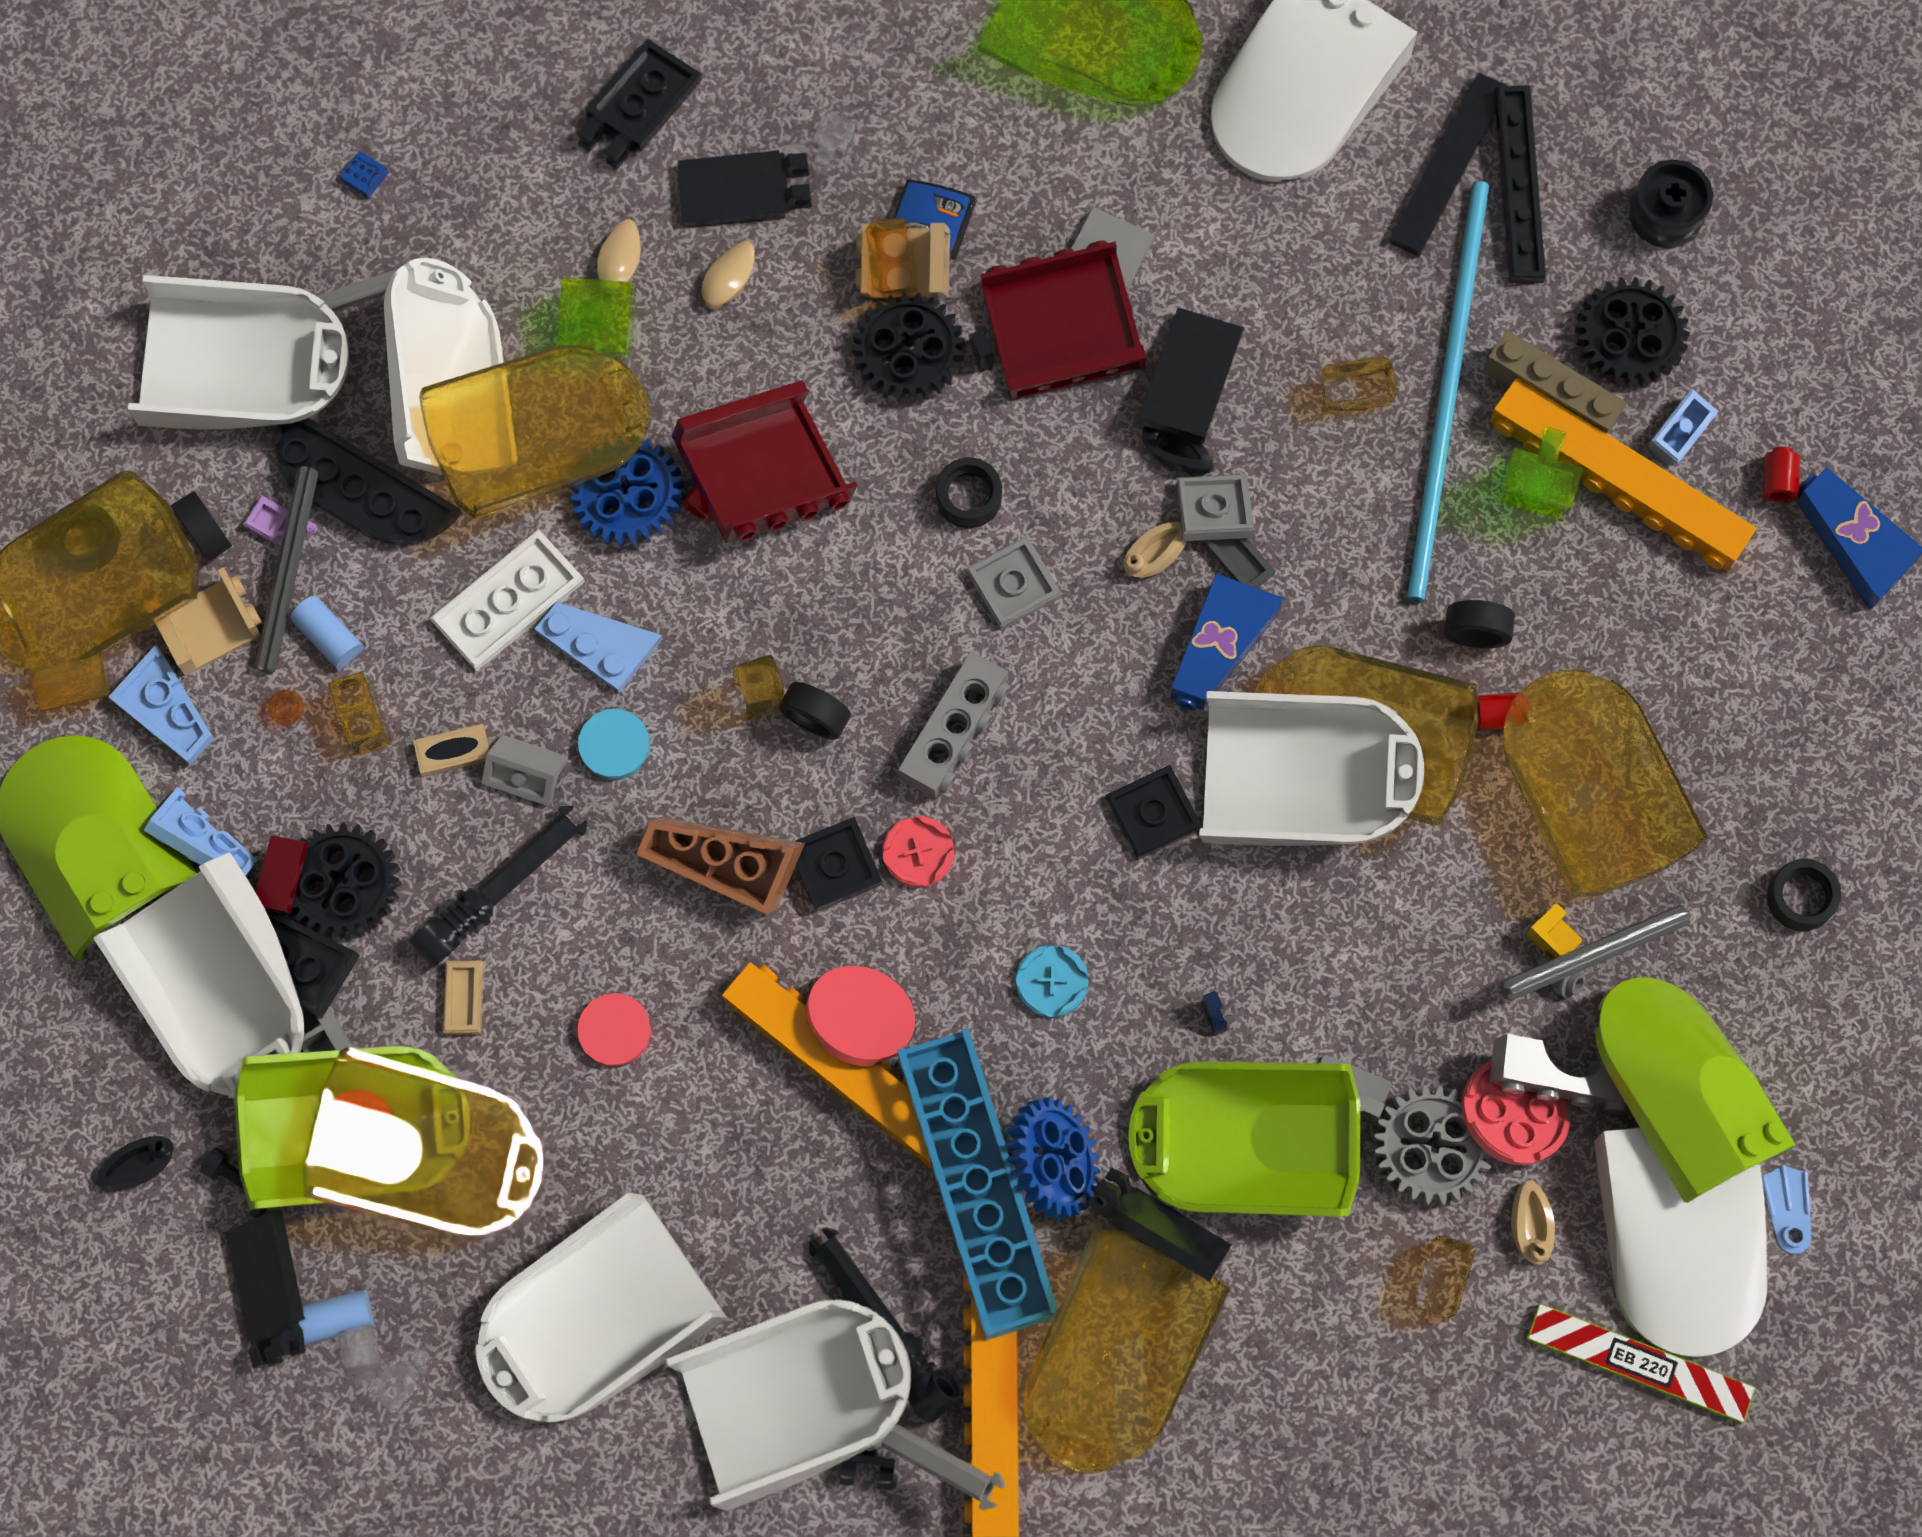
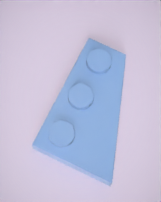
[535,602,663,693]
[108,644,215,765]
[144,787,257,877]

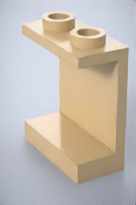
[856,223,950,299]
[147,567,262,676]

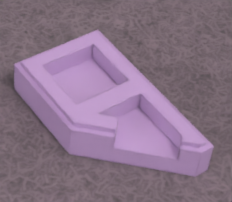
[243,496,318,544]

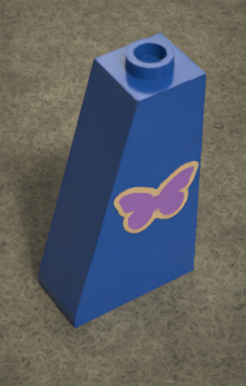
[1796,467,1922,609]
[1170,573,1283,710]

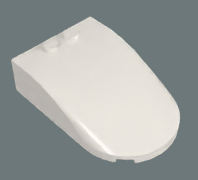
[1211,0,1417,182]
[128,275,350,430]
[1199,691,1424,846]
[93,852,304,1098]
[1594,1128,1767,1358]
[476,1193,727,1422]
[666,1300,911,1511]

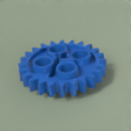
[570,436,685,547]
[1005,1097,1101,1220]

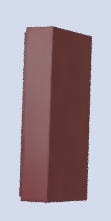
[255,835,309,914]

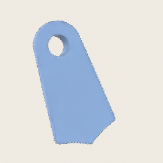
[1762,1165,1811,1254]

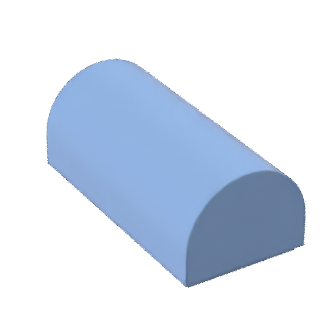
[1647,389,1719,466]
[290,596,365,672]
[299,1289,375,1345]

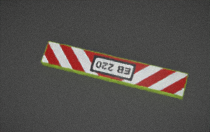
[1526,1303,1756,1424]

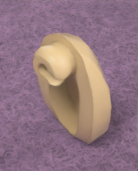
[597,219,641,294]
[702,240,755,310]
[1123,521,1188,578]
[1511,1180,1555,1265]

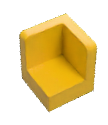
[1526,903,1582,959]

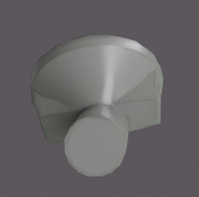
[1536,952,1586,999]

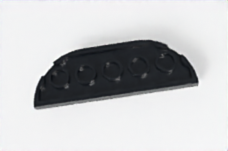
[274,418,462,545]

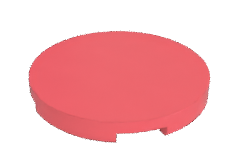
[805,966,915,1066]
[1462,1060,1571,1166]

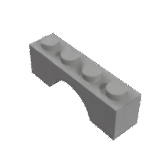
[1489,1034,1630,1114]

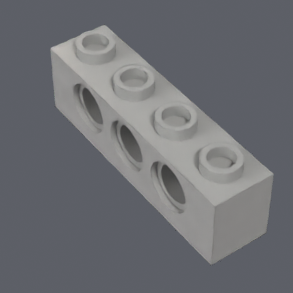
[898,651,1011,800]

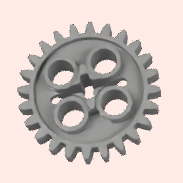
[1372,1085,1492,1207]

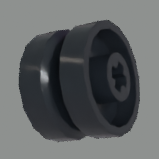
[1629,159,1714,249]

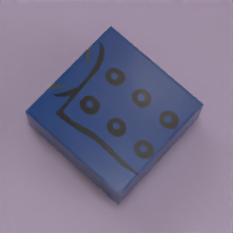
[339,150,389,199]

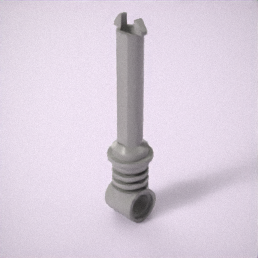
[866,1423,1006,1510]

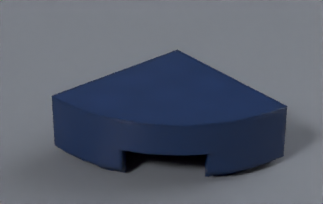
[1201,991,1228,1036]

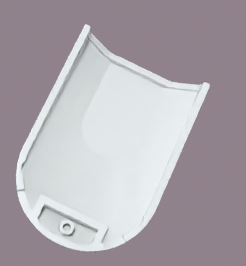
[384,258,517,478]

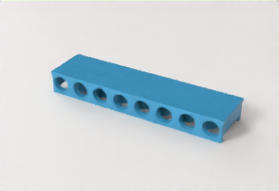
[897,1028,1059,1341]

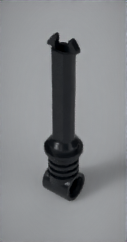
[409,806,587,968]
[809,1227,962,1423]

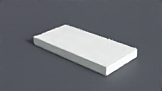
[430,529,585,672]

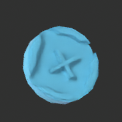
[578,709,650,780]
[1016,945,1089,1018]

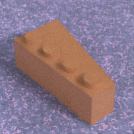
[636,817,805,915]

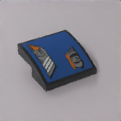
[889,179,977,260]

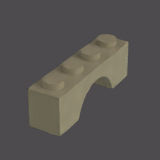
[1483,330,1627,435]

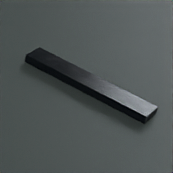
[1389,72,1508,258]
[1494,85,1546,283]

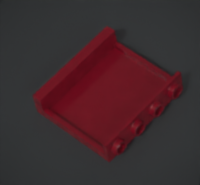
[980,240,1146,401]
[672,380,857,543]

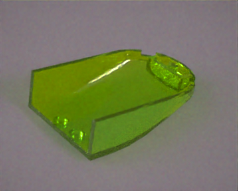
[977,0,1203,106]

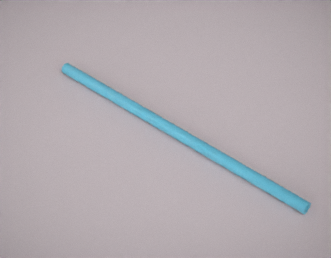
[1407,181,1489,603]

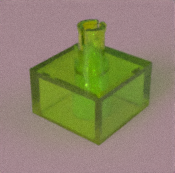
[557,277,637,356]
[1496,427,1584,521]

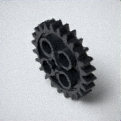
[1574,277,1690,388]
[852,292,965,403]
[291,822,402,941]

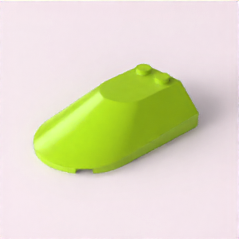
[0,735,198,961]
[1595,977,1797,1203]
[234,1046,470,1210]
[1128,1061,1361,1216]

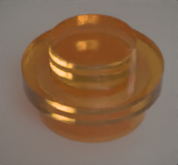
[268,690,304,725]

